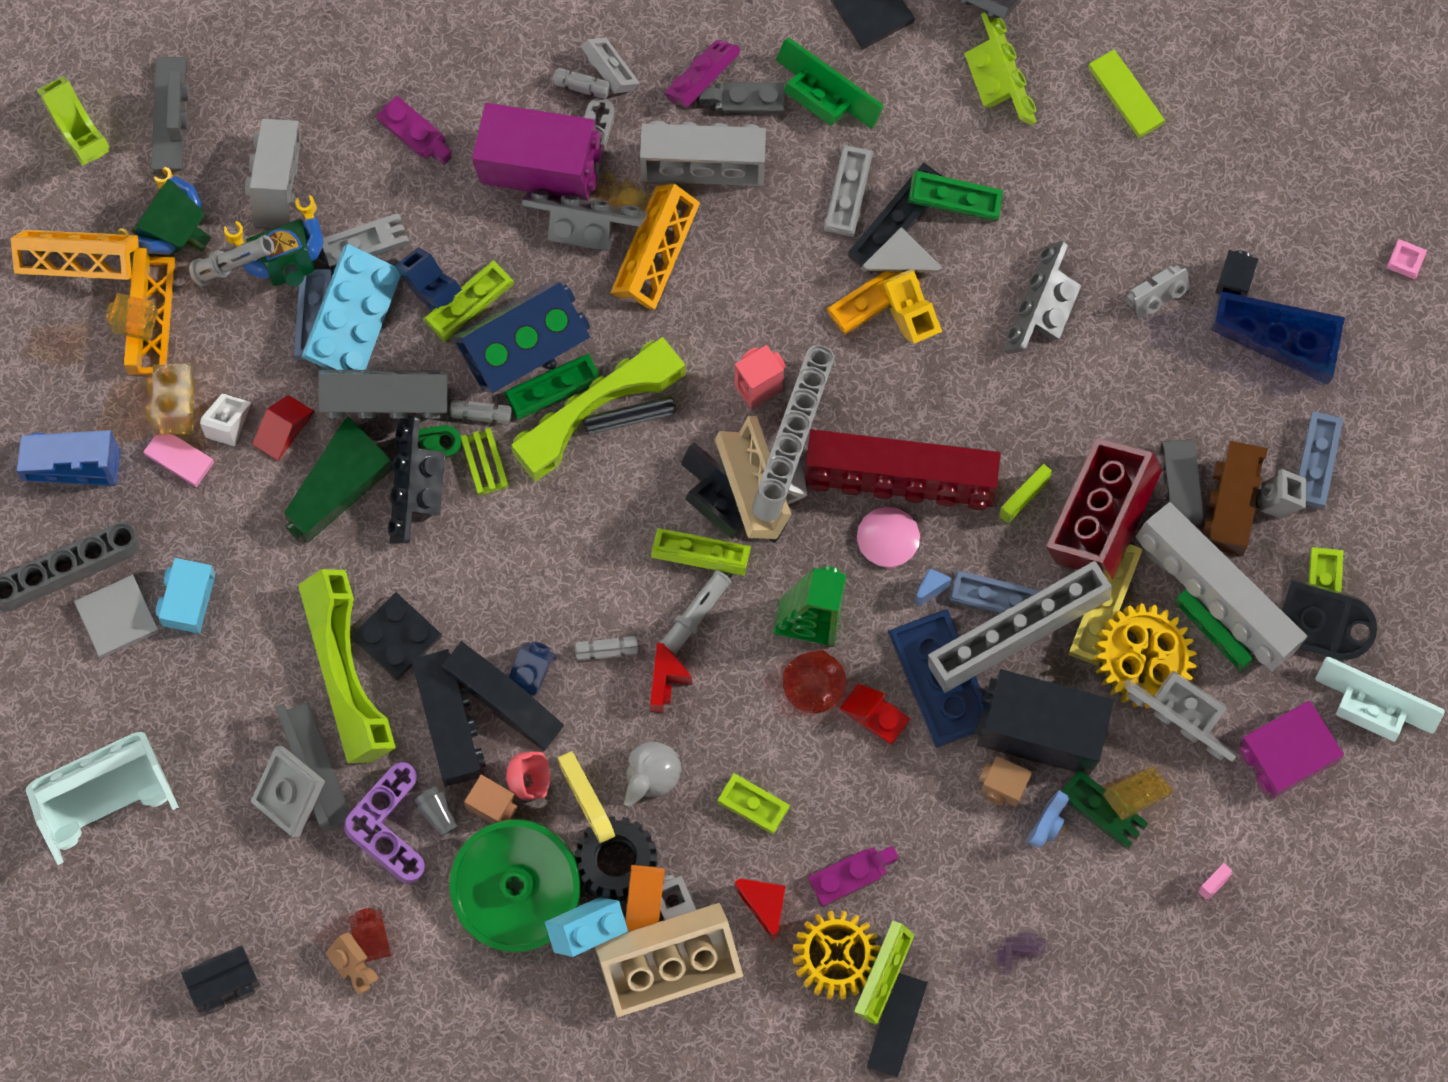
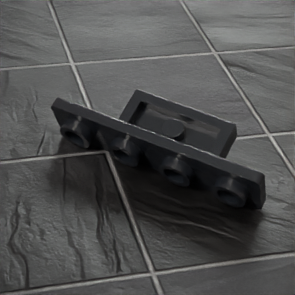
[388,416,445,544]
[681,443,787,543]

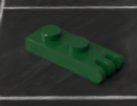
[1061,769,1148,849]

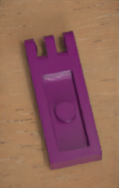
[664,40,740,107]

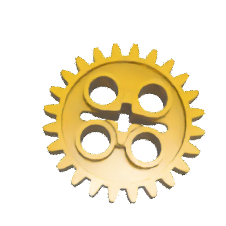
[1093,604,1196,709]

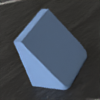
[915,569,951,606]

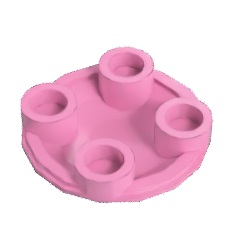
[857,507,920,569]

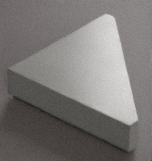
[861,227,942,273]

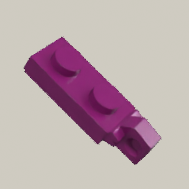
[376,95,452,165]
[808,846,899,908]

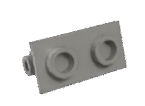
[1125,265,1190,319]

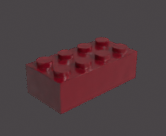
[1046,437,1162,580]

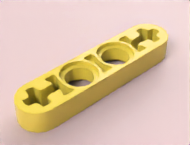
[557,751,615,843]

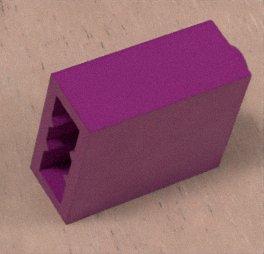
[1239,700,1344,799]

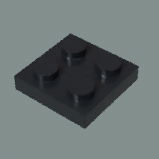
[351,592,442,681]

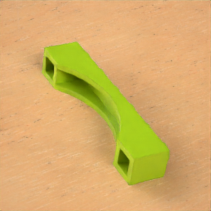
[511,337,686,482]
[298,569,396,764]

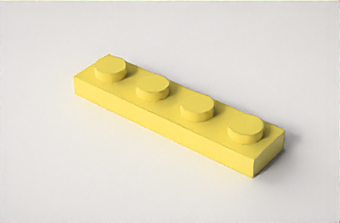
[1068,544,1143,666]

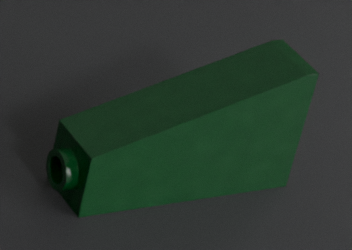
[284,416,393,543]

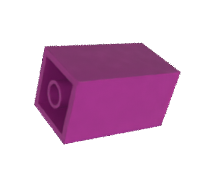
[472,102,604,201]

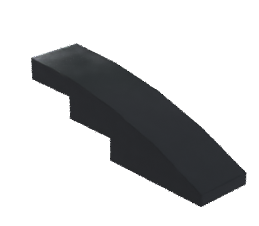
[442,641,564,751]

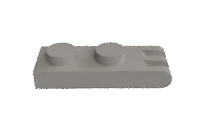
[322,214,409,270]

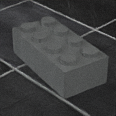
[319,369,447,419]

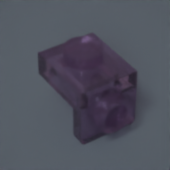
[997,932,1045,975]

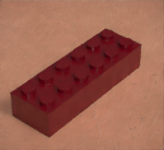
[805,429,1001,510]

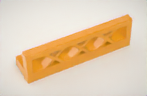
[610,184,700,310]
[10,230,139,280]
[124,248,175,376]

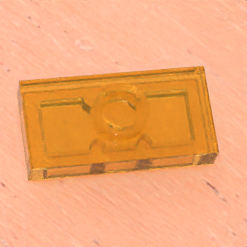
[1103,766,1173,820]

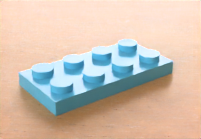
[302,244,401,370]

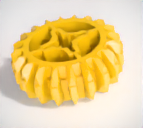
[793,911,881,1000]

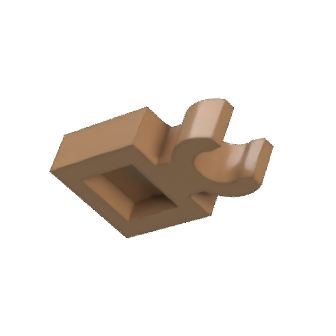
[325,932,378,994]

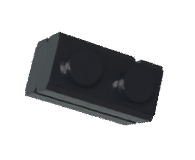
[181,945,261,1014]

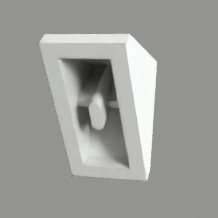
[200,394,251,446]

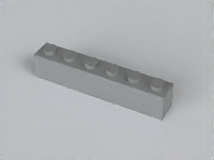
[1135,502,1308,672]
[928,561,1112,693]

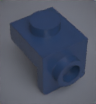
[509,641,556,696]

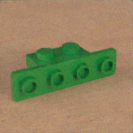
[776,37,884,129]

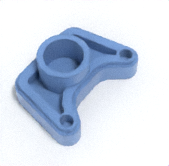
[1026,790,1069,848]

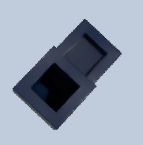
[395,247,462,311]

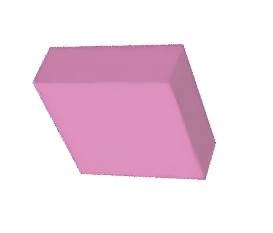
[1386,239,1427,279]
[1198,863,1232,900]

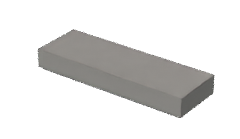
[824,145,873,237]

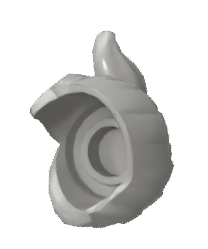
[623,741,682,808]

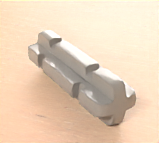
[552,68,611,99]
[449,400,512,424]
[575,636,638,661]

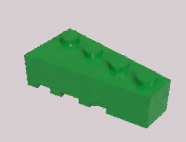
[772,566,847,647]

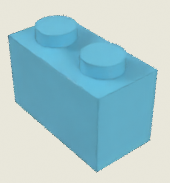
[156,558,215,634]
[545,897,628,957]

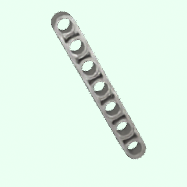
[752,345,834,521]

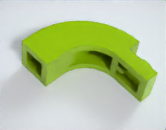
[36,76,110,166]

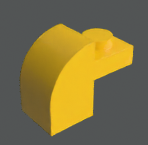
[883,269,942,344]

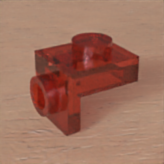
[350,908,391,962]

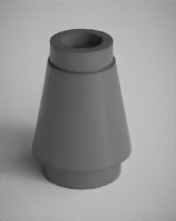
[414,786,458,837]

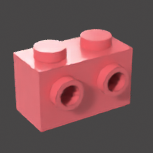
[734,345,786,410]

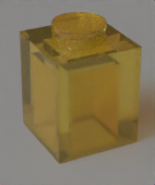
[106,293,158,341]

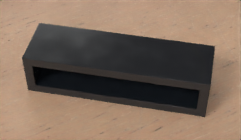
[411,649,486,787]

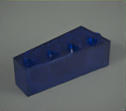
[1211,291,1345,385]

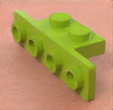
[964,12,1037,125]

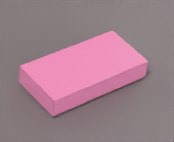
[143,427,214,487]

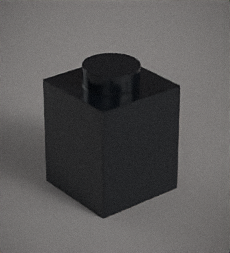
[1215,250,1259,302]

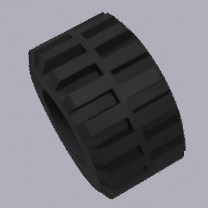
[575,816,658,904]

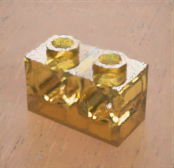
[146,363,195,435]

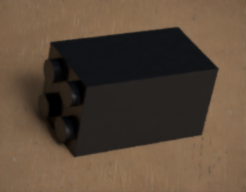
[973,669,1114,775]

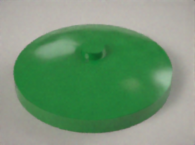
[449,819,581,952]

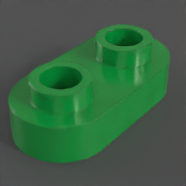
[418,425,461,458]

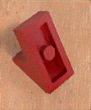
[650,642,692,713]
[839,684,911,746]

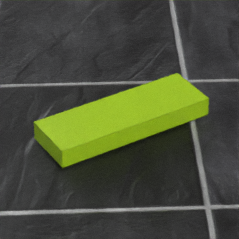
[1088,49,1165,138]
[424,260,514,343]
[651,528,751,576]
[854,921,914,1025]

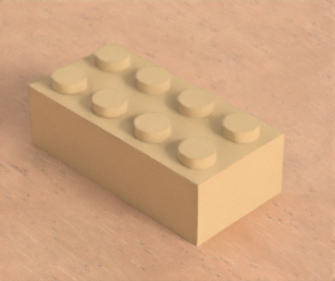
[595,903,743,1018]

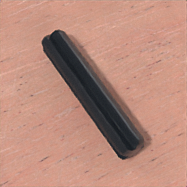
[584,396,676,434]

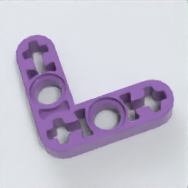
[344,762,425,884]

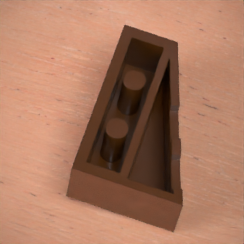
[1202,441,1268,556]

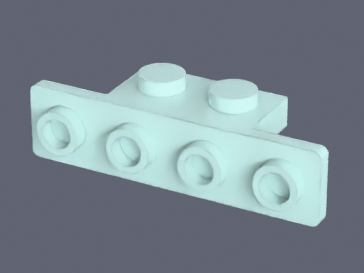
[1315,657,1445,742]

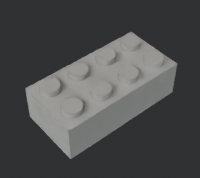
[640,121,766,186]

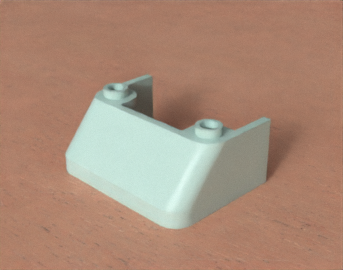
[26,732,179,865]

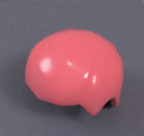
[506,752,551,801]

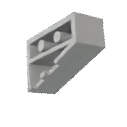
[245,119,301,228]

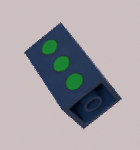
[452,282,590,393]

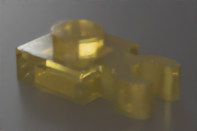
[595,171,650,211]

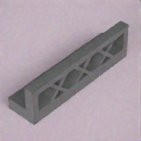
[275,702,353,833]

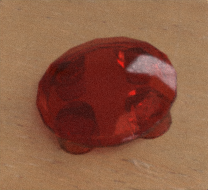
[783,650,847,714]

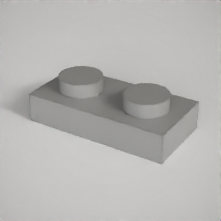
[581,38,640,93]

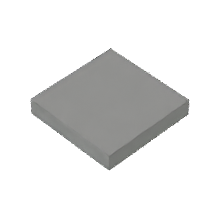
[74,574,159,659]
[250,746,325,837]

